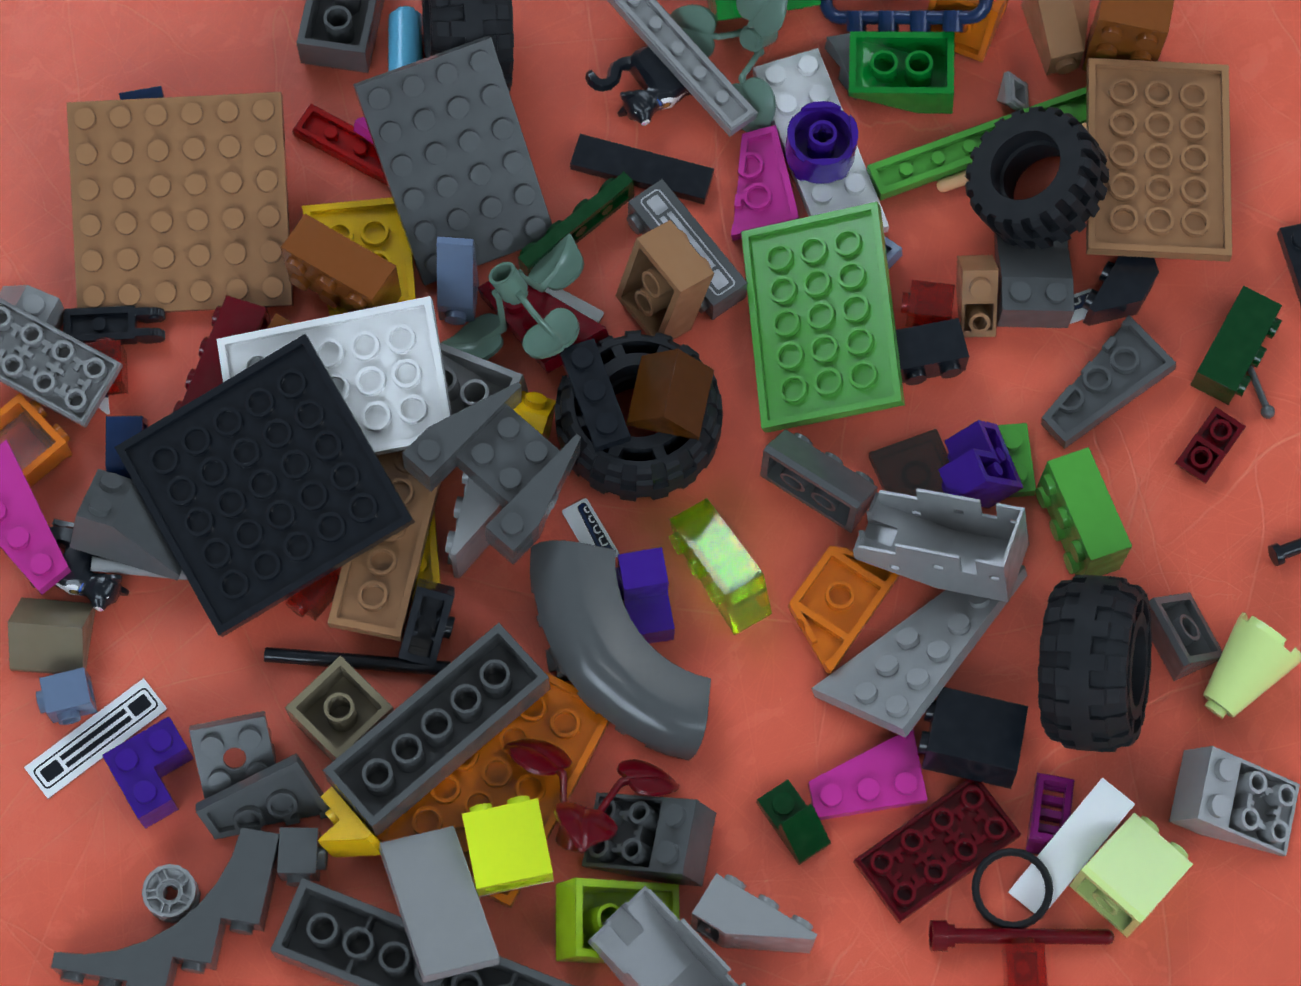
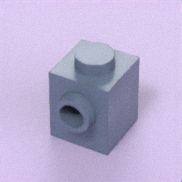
[36,667,98,725]

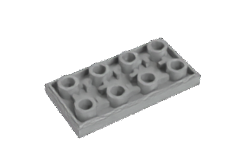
[0,298,123,428]
[379,826,500,983]

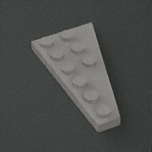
[811,565,1027,738]

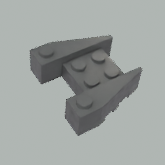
[402,382,581,565]

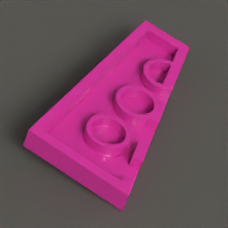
[0,439,71,595]

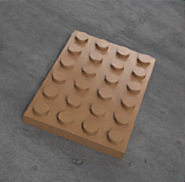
[1086,58,1232,262]

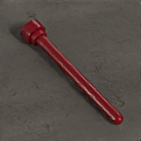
[929,920,1114,951]

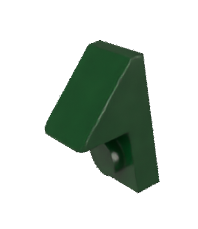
[756,779,831,865]

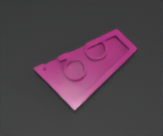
[731,125,799,241]
[808,729,928,820]

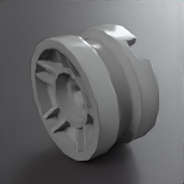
[142,864,200,923]

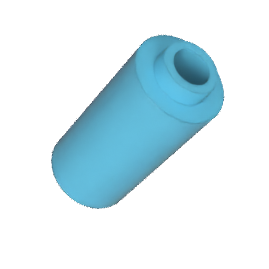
[388,6,423,71]

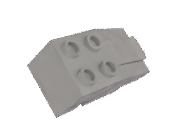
[853,488,1029,602]
[587,886,747,986]

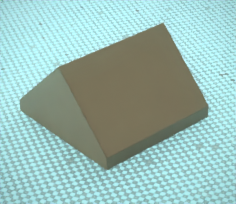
[8,597,95,674]

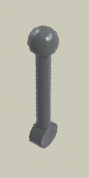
[1248,365,1275,419]

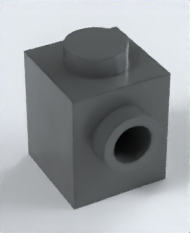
[277,827,328,887]

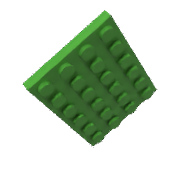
[741,201,905,433]

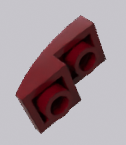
[1175,406,1246,484]

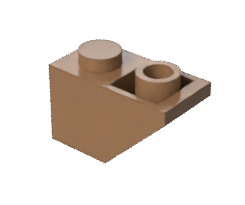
[956,255,999,337]

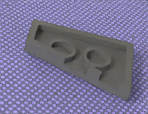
[196,753,330,839]

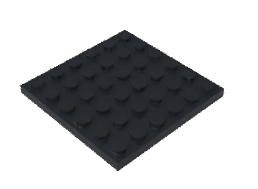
[114,334,415,637]

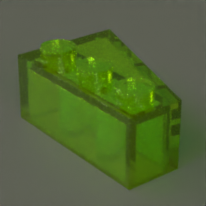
[669,498,772,635]

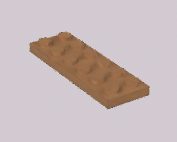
[327,450,441,642]

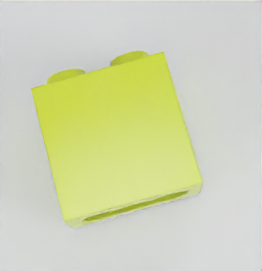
[462,795,554,897]

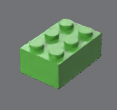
[1035,447,1132,576]

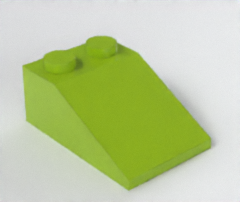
[556,878,680,963]

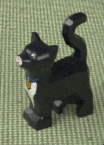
[585,46,692,126]
[30,519,129,611]

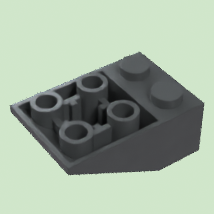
[582,793,716,887]

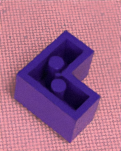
[938,420,1024,508]
[616,547,675,644]
[102,716,194,829]

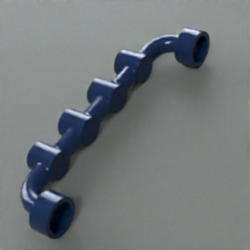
[820,0,993,32]

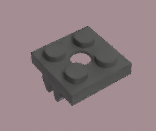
[189,711,276,799]

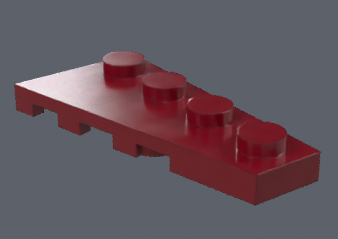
[478,281,609,374]

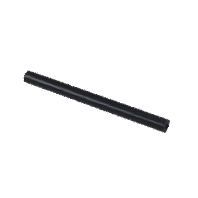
[264,647,451,675]

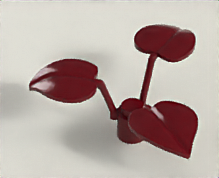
[503,739,680,853]

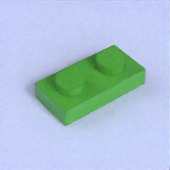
[998,423,1036,498]

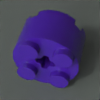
[785,101,858,184]

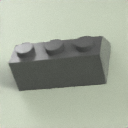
[760,429,878,533]

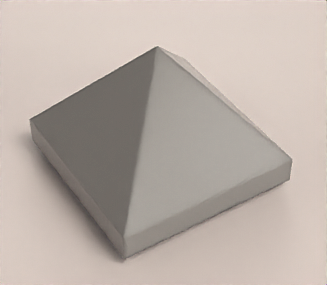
[997,71,1029,111]

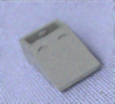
[445,472,503,578]
[1169,746,1300,856]
[690,873,818,953]

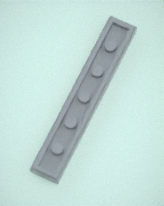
[607,0,758,137]

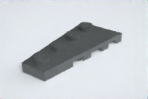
[1041,315,1176,449]

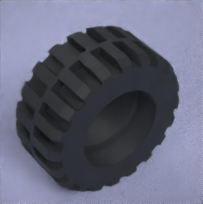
[965,106,1109,249]

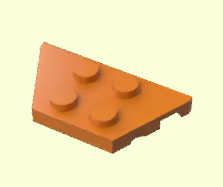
[788,546,900,675]

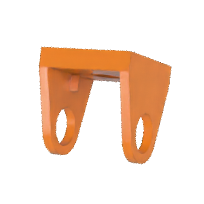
[927,0,1009,62]

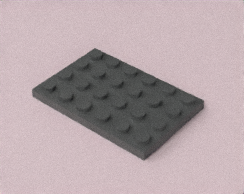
[353,35,552,286]

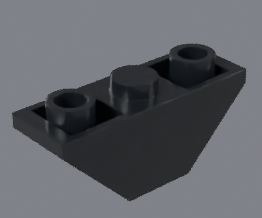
[1082,256,1159,326]

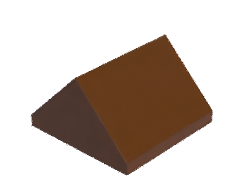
[626,348,714,440]

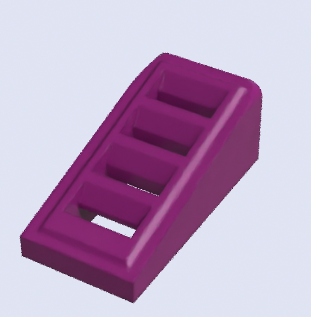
[1025,772,1075,854]

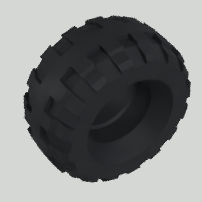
[422,0,514,91]
[555,330,723,501]
[1038,575,1152,752]

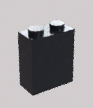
[918,687,1028,789]

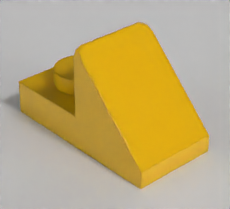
[318,787,381,857]

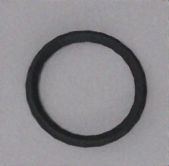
[971,848,1053,929]

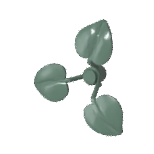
[670,0,788,132]
[441,233,584,360]

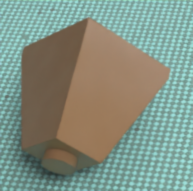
[1021,0,1090,75]

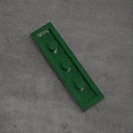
[518,172,634,276]

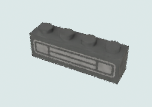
[627,179,748,320]

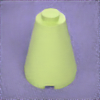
[1203,612,1301,719]

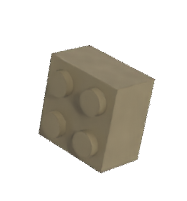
[285,655,394,761]

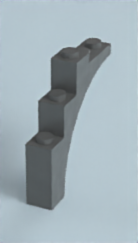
[51,827,279,986]

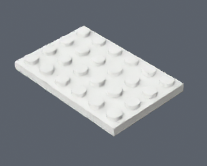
[217,296,452,455]

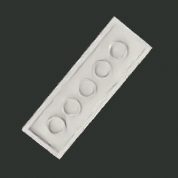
[753,48,889,233]

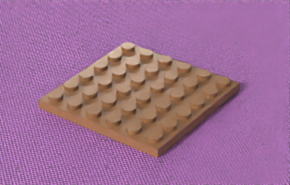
[67,92,294,313]

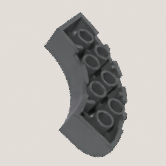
[530,540,711,761]

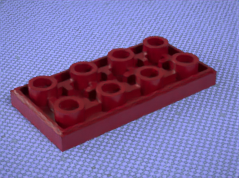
[854,779,1021,924]

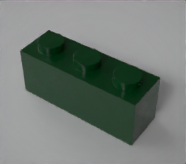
[1190,286,1282,405]

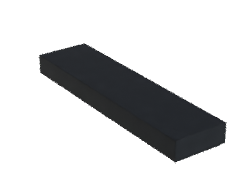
[570,134,714,204]

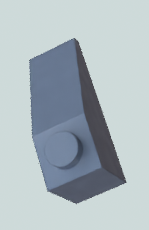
[436,236,479,325]

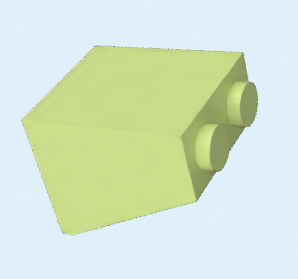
[1069,812,1193,938]

